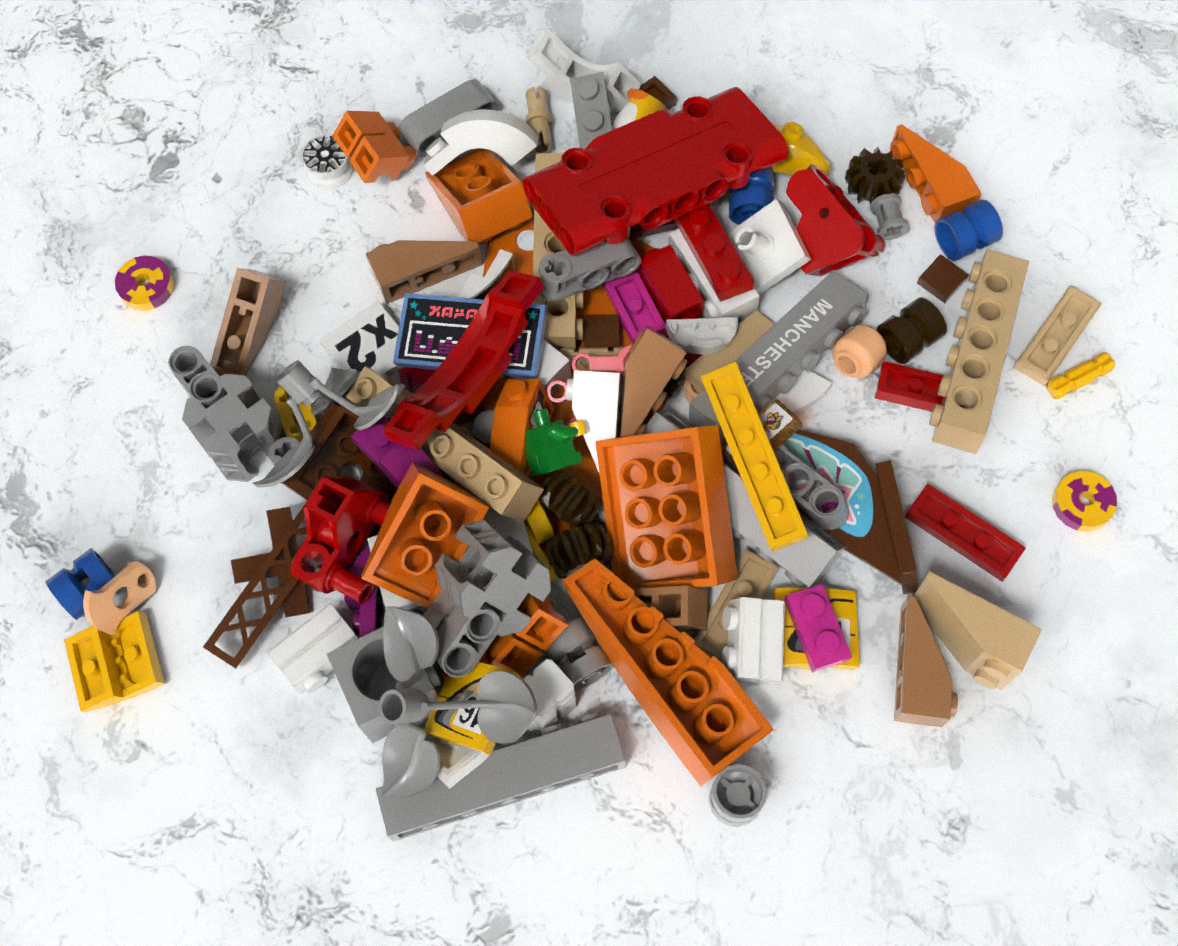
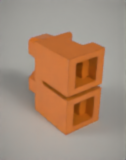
[332,111,417,183]
[486,593,568,677]

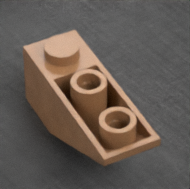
[619,325,687,438]

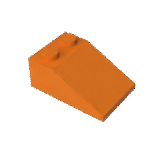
[425,148,533,244]
[361,462,489,609]

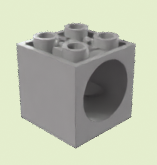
[327,627,443,743]

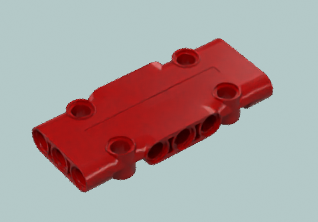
[522,87,788,256]

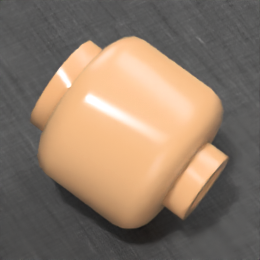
[832,324,887,379]

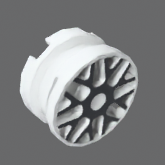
[301,134,353,189]

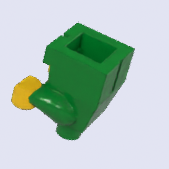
[526,408,587,476]

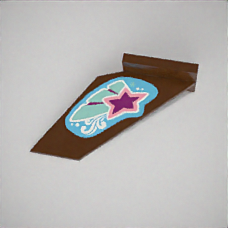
[721,426,918,595]

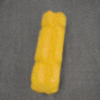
[1046,352,1115,399]

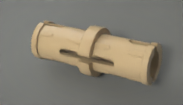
[526,87,553,154]

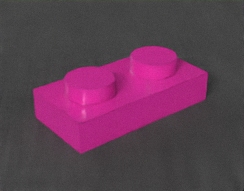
[604,270,666,344]
[784,584,852,673]

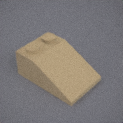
[912,571,1042,690]

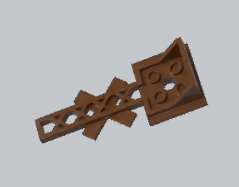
[203,402,397,669]

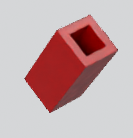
[638,245,704,324]

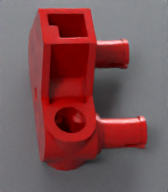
[786,164,885,277]
[291,476,390,604]

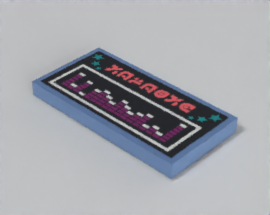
[393,293,548,379]

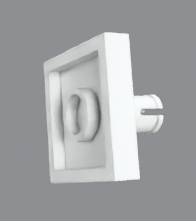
[727,199,812,295]

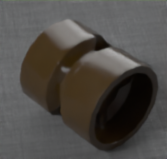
[876,297,947,364]

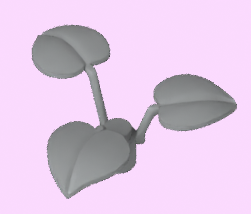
[252,360,406,488]
[379,606,537,798]

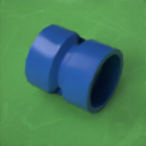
[729,167,774,225]
[934,199,1003,261]
[45,548,119,620]

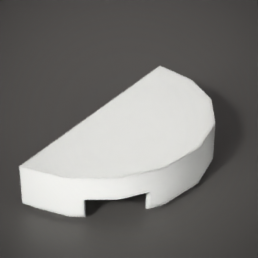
[665,317,738,355]

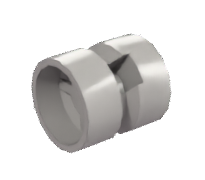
[546,617,614,691]
[709,764,767,827]

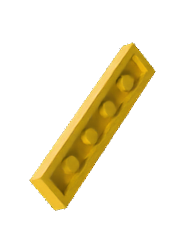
[700,361,809,552]

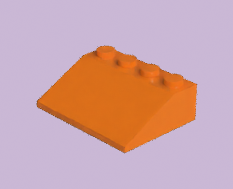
[595,425,738,589]

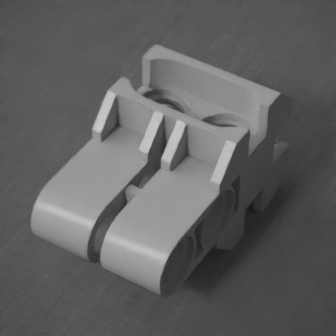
[168,345,287,482]
[424,519,551,678]

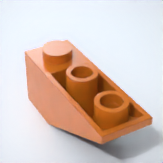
[890,124,982,223]

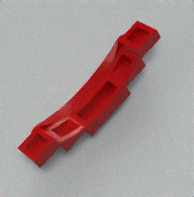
[382,270,544,451]

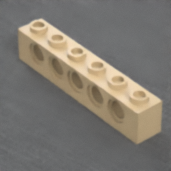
[532,153,583,351]
[929,249,1029,454]
[346,366,544,522]

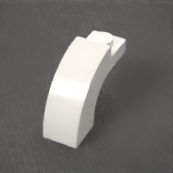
[526,28,642,112]
[423,109,539,176]

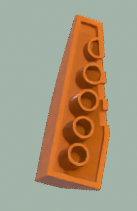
[562,559,774,787]

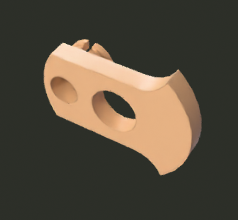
[83,561,156,635]

